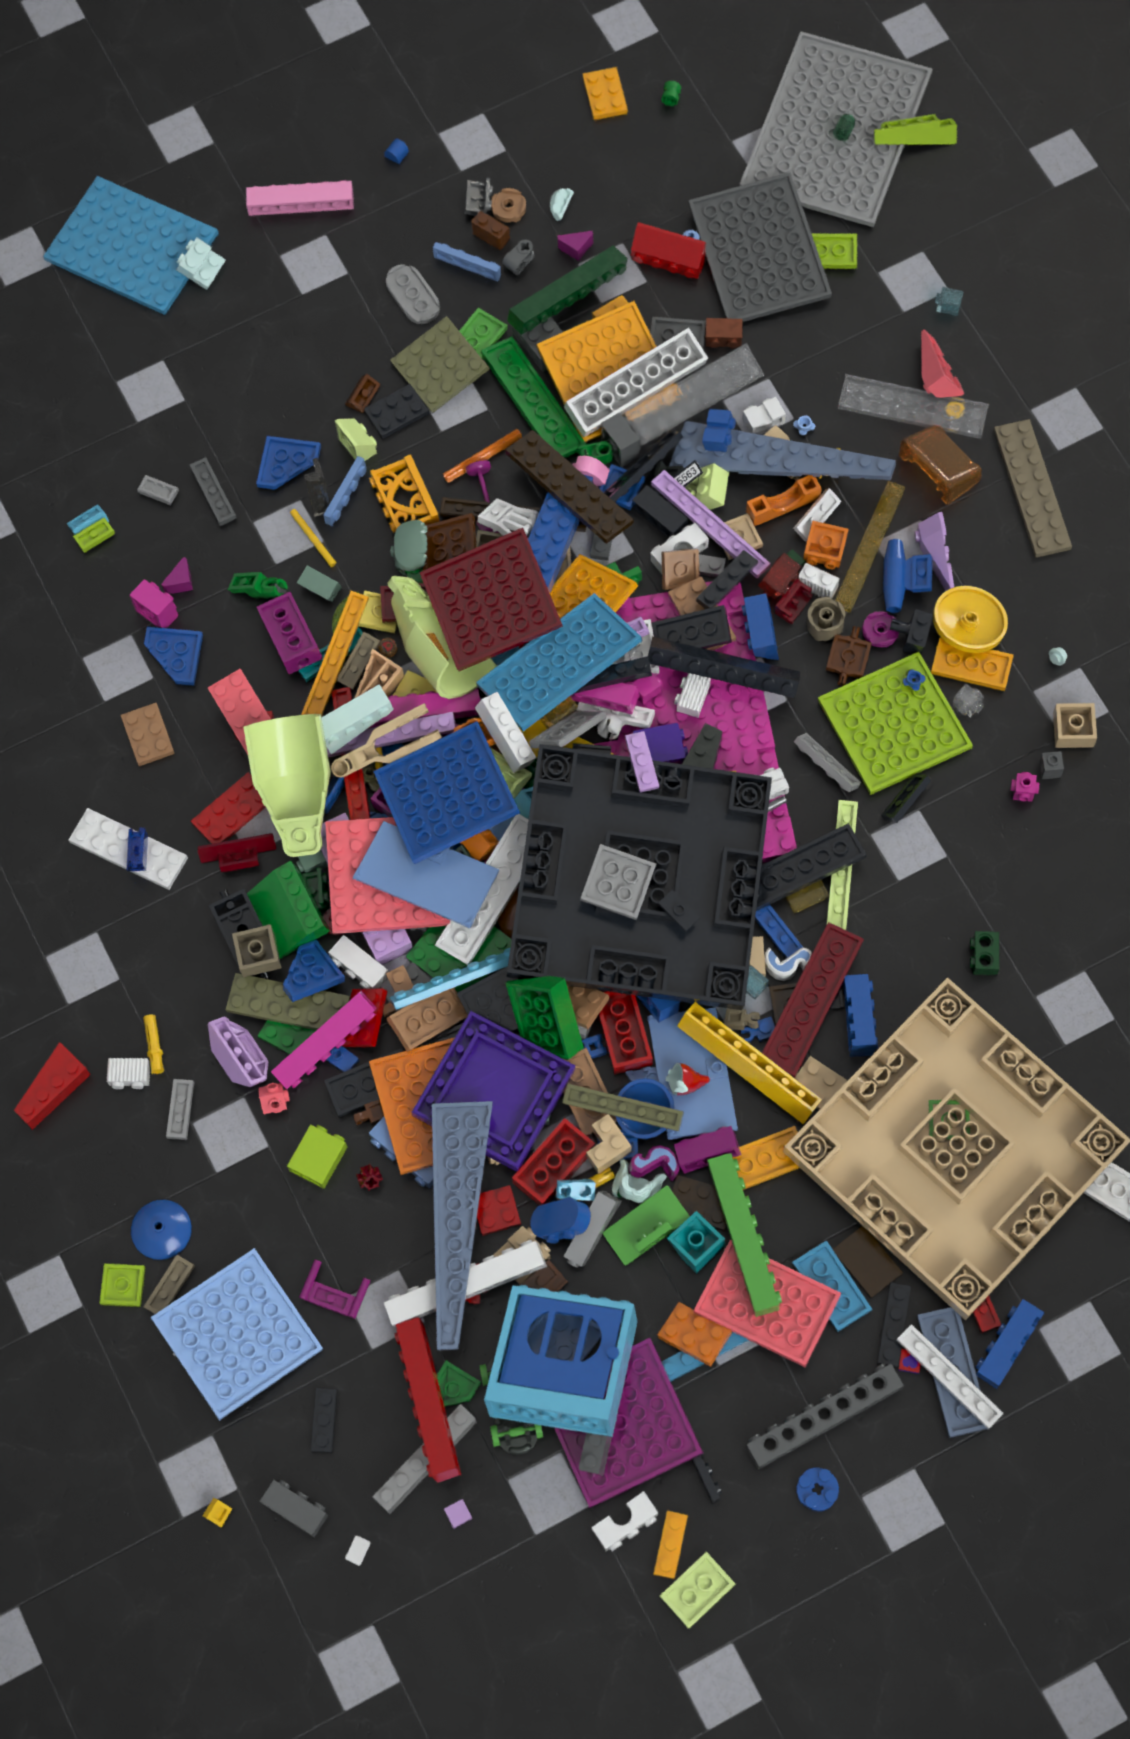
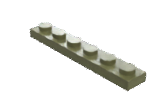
[563,1084,684,1132]

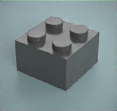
[601,412,641,468]

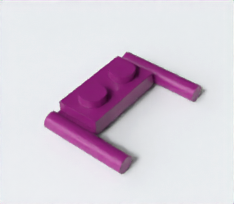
[299,1260,371,1319]

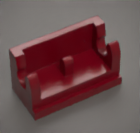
[775,578,813,625]

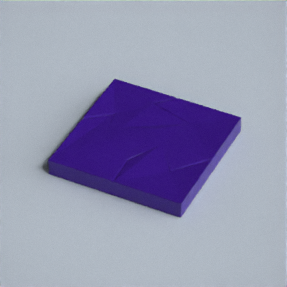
[412,1011,576,1172]

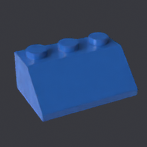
[742,594,779,660]

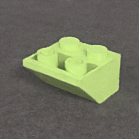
[685,463,729,510]

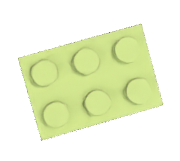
[660,1552,735,1629]

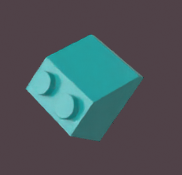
[667,1211,726,1274]

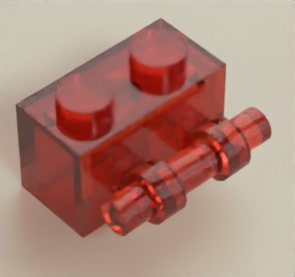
[758,553,801,599]

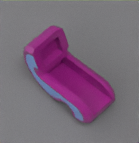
[628,1145,680,1181]

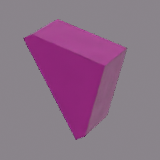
[557,231,593,261]
[161,557,193,594]

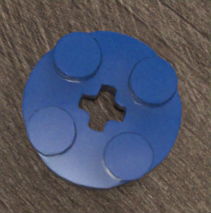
[796,1468,839,1511]

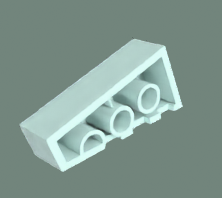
[322,684,394,755]

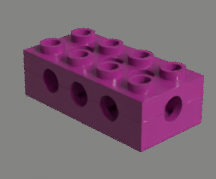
[256,592,323,674]

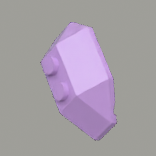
[208,1016,269,1087]

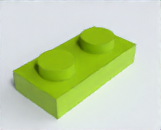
[73,517,115,553]

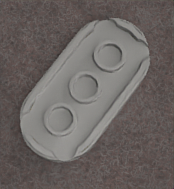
[386,264,440,324]

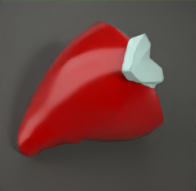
[666,1063,710,1096]

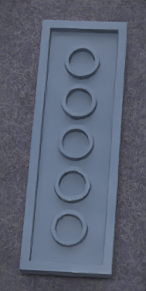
[917,1307,990,1438]

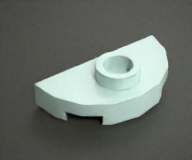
[550,188,574,221]

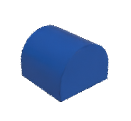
[384,139,409,164]

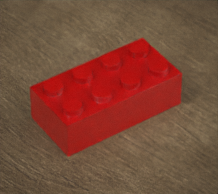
[598,991,653,1075]
[512,1118,596,1206]

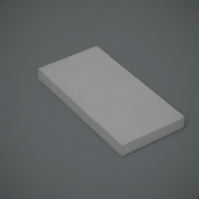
[529,711,606,748]

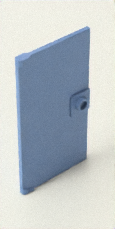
[353,821,499,929]
[647,1008,738,1140]

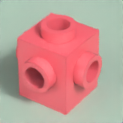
[259,1083,290,1114]

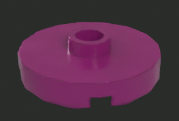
[862,611,899,648]

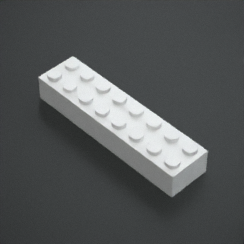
[564,328,708,438]

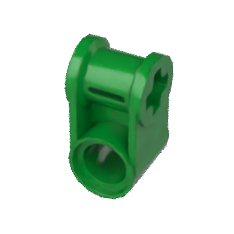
[577,441,613,464]

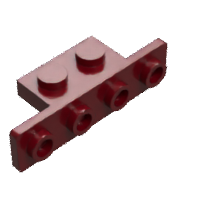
[197,833,276,872]

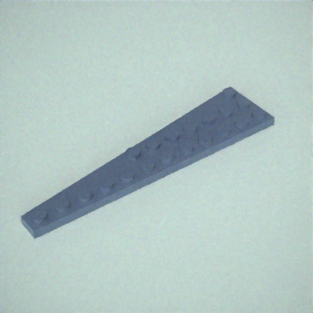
[669,421,896,480]
[432,1101,493,1350]

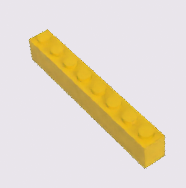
[677,1002,822,1124]

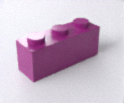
[674,1126,741,1173]

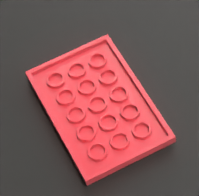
[694,1240,841,1367]

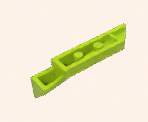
[874,114,957,145]

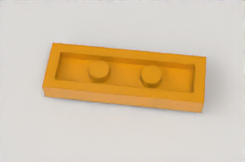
[654,1511,688,1579]

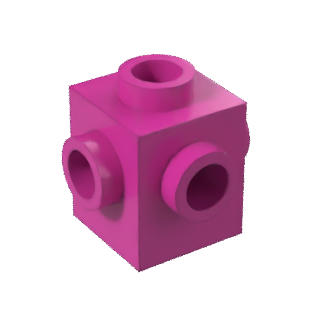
[1011,772,1039,802]

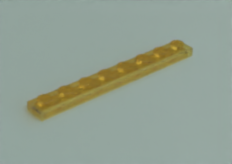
[835,481,905,613]

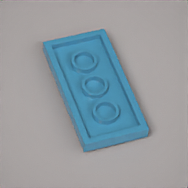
[792,1241,872,1332]

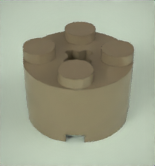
[806,597,845,641]

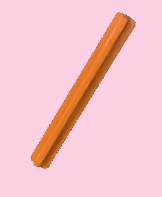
[443,429,522,483]

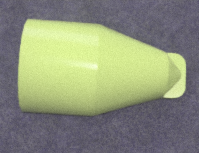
[388,576,497,699]
[243,714,331,857]

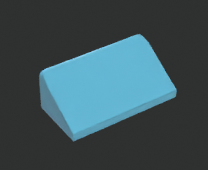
[67,505,109,535]

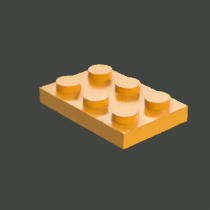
[583,67,628,120]

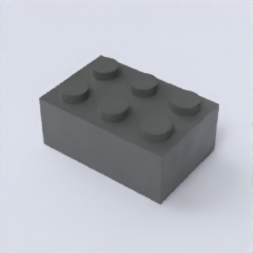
[512,317,563,372]

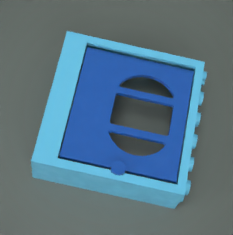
[484,1285,637,1437]

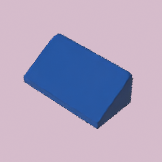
[324,776,345,814]

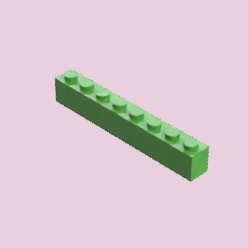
[708,1153,782,1317]

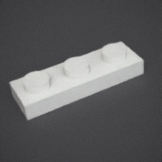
[793,488,841,541]

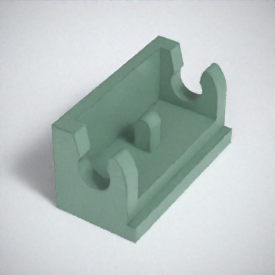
[297,566,342,602]

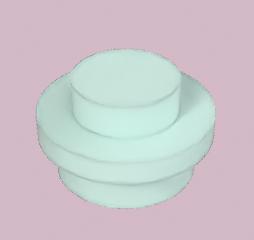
[1049,647,1067,666]

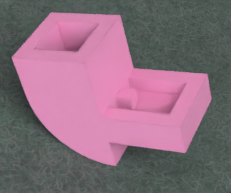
[572,456,610,487]

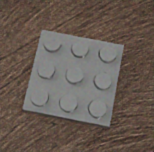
[580,844,656,920]

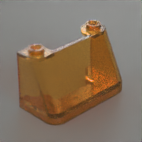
[899,425,982,505]

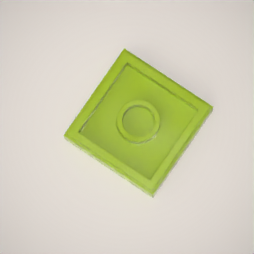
[99,1263,145,1307]

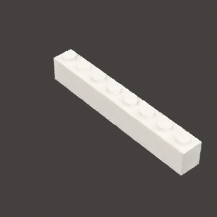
[384,1240,547,1327]

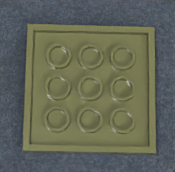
[390,316,489,413]

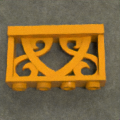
[369,454,439,533]

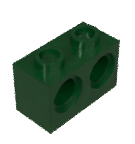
[970,931,999,975]

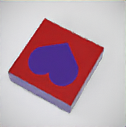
[898,1349,920,1374]

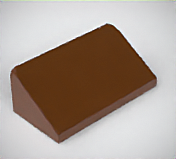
[345,373,381,413]

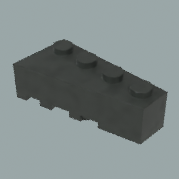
[682,723,722,769]

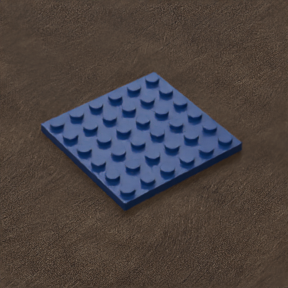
[373,721,520,864]

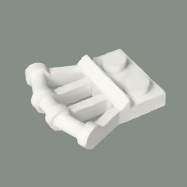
[477,499,539,536]

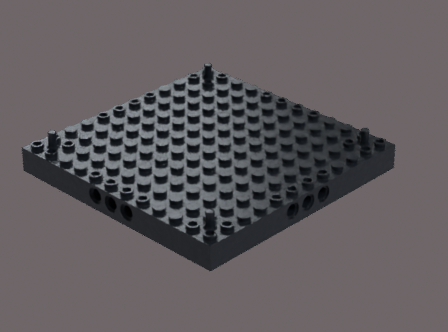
[506,744,772,1010]

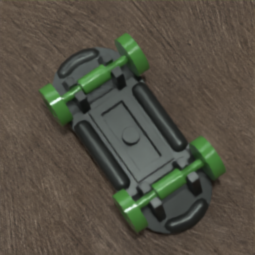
[480,1357,543,1455]

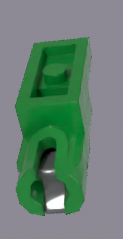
[228,572,288,599]

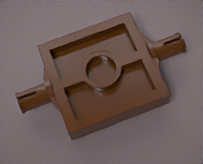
[826,626,872,686]

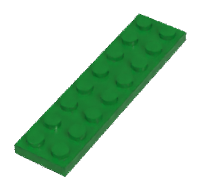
[481,337,586,458]

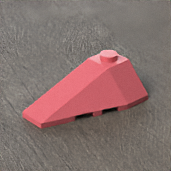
[921,329,964,398]

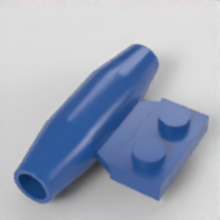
[883,539,932,613]

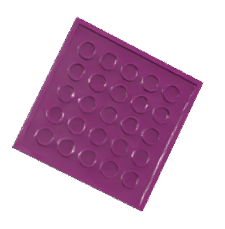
[554,1338,703,1508]

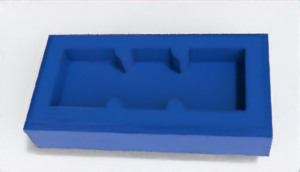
[326,1046,359,1072]

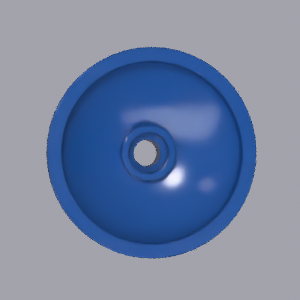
[616,1078,675,1139]
[131,1200,192,1260]

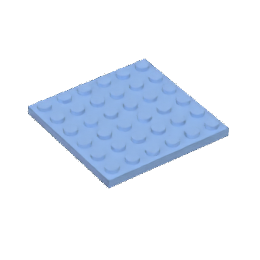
[151,1248,323,1421]

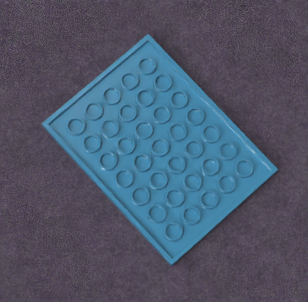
[43,176,218,315]

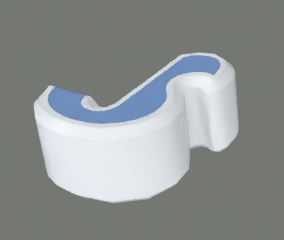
[765,947,812,981]

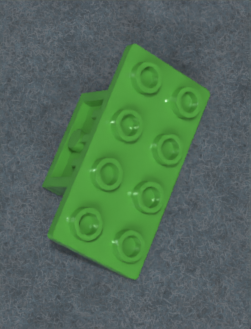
[603,1186,690,1265]

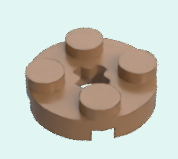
[491,188,526,222]

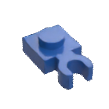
[741,1017,775,1043]

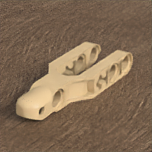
[331,703,442,778]

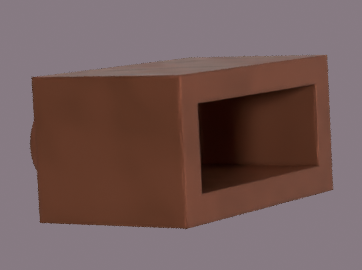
[706,318,742,348]

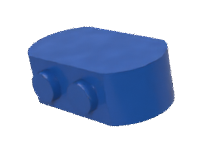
[531,1197,591,1243]

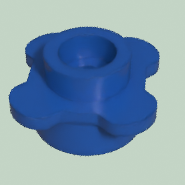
[903,670,925,691]

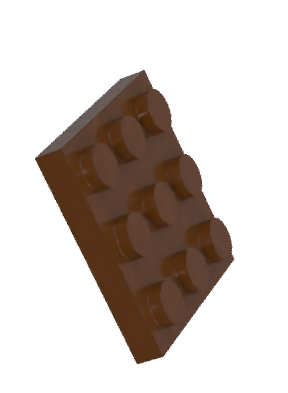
[423,513,477,571]

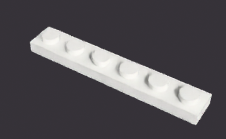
[897,1324,1004,1429]

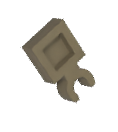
[724,1009,760,1030]

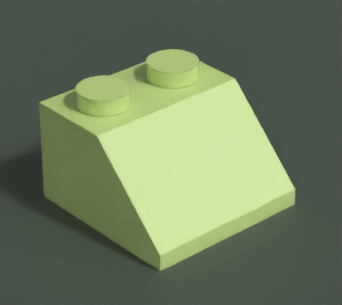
[335,419,377,461]

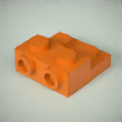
[803,520,849,569]

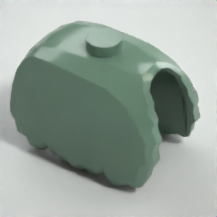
[390,520,428,577]

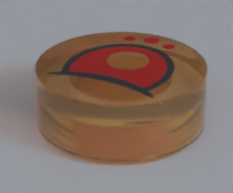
[378,638,397,657]

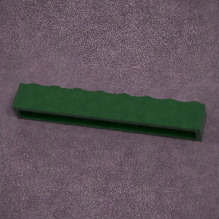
[507,245,628,335]

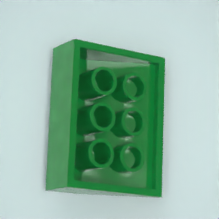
[247,861,330,959]
[506,976,584,1060]

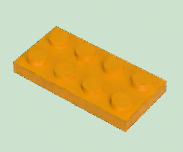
[931,638,1013,691]
[733,1126,800,1190]

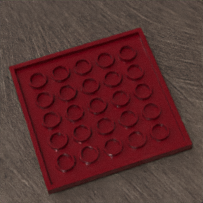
[420,527,563,672]

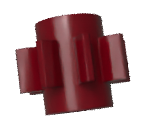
[356,1164,383,1190]

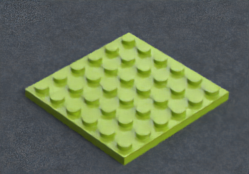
[818,652,973,795]

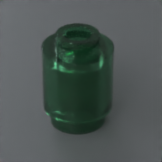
[833,114,855,141]

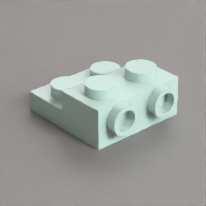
[177,238,225,290]

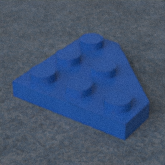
[256,436,321,490]
[144,627,203,685]
[283,940,345,1002]

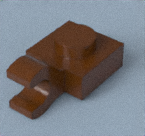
[353,1099,384,1126]

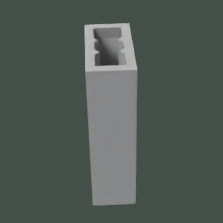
[564,1191,622,1268]

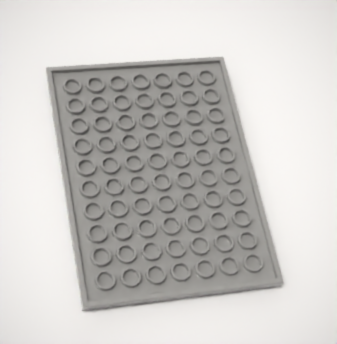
[739,32,933,227]

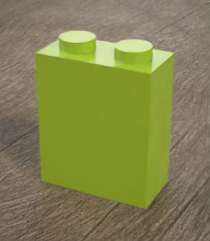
[287,1125,347,1189]

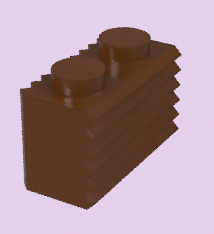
[472,211,510,250]

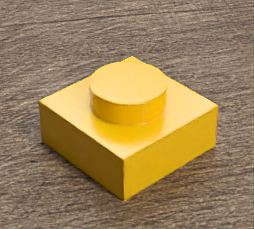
[203,1497,232,1527]

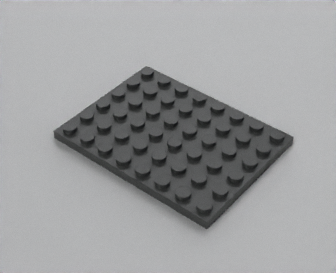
[688,172,832,322]

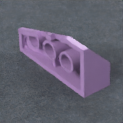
[914,512,954,591]

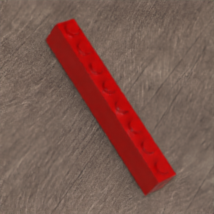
[395,1317,461,1483]

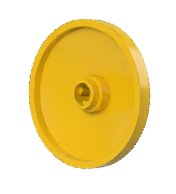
[933,586,1008,653]

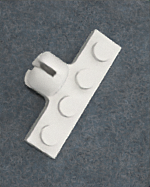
[576,702,655,740]

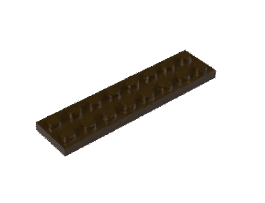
[506,430,634,544]

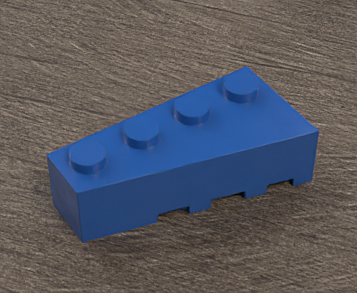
[843,974,878,1057]
[975,1299,1045,1389]

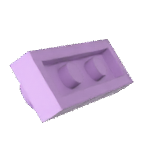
[625,731,659,793]

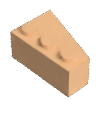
[354,649,404,699]

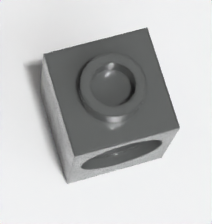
[1039,751,1064,779]

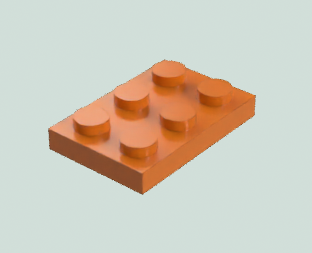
[657,1302,732,1367]

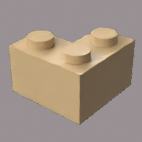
[586,1114,631,1174]

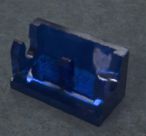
[126,827,148,871]

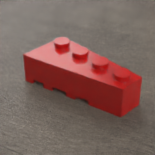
[14,1042,91,1130]

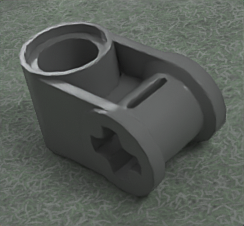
[502,240,534,275]

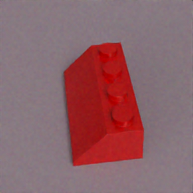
[631,222,706,279]

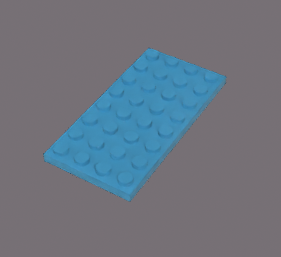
[476,593,642,731]

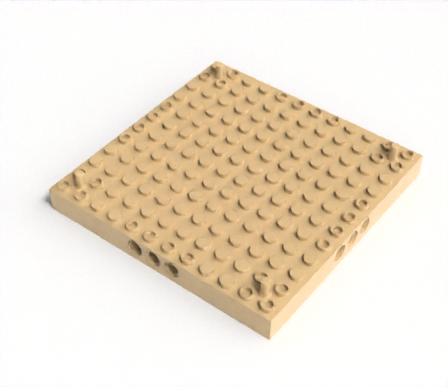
[783,978,1130,1320]

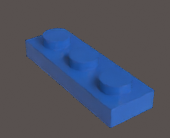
[755,905,804,958]

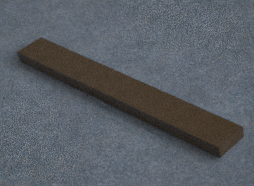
[440,497,587,532]

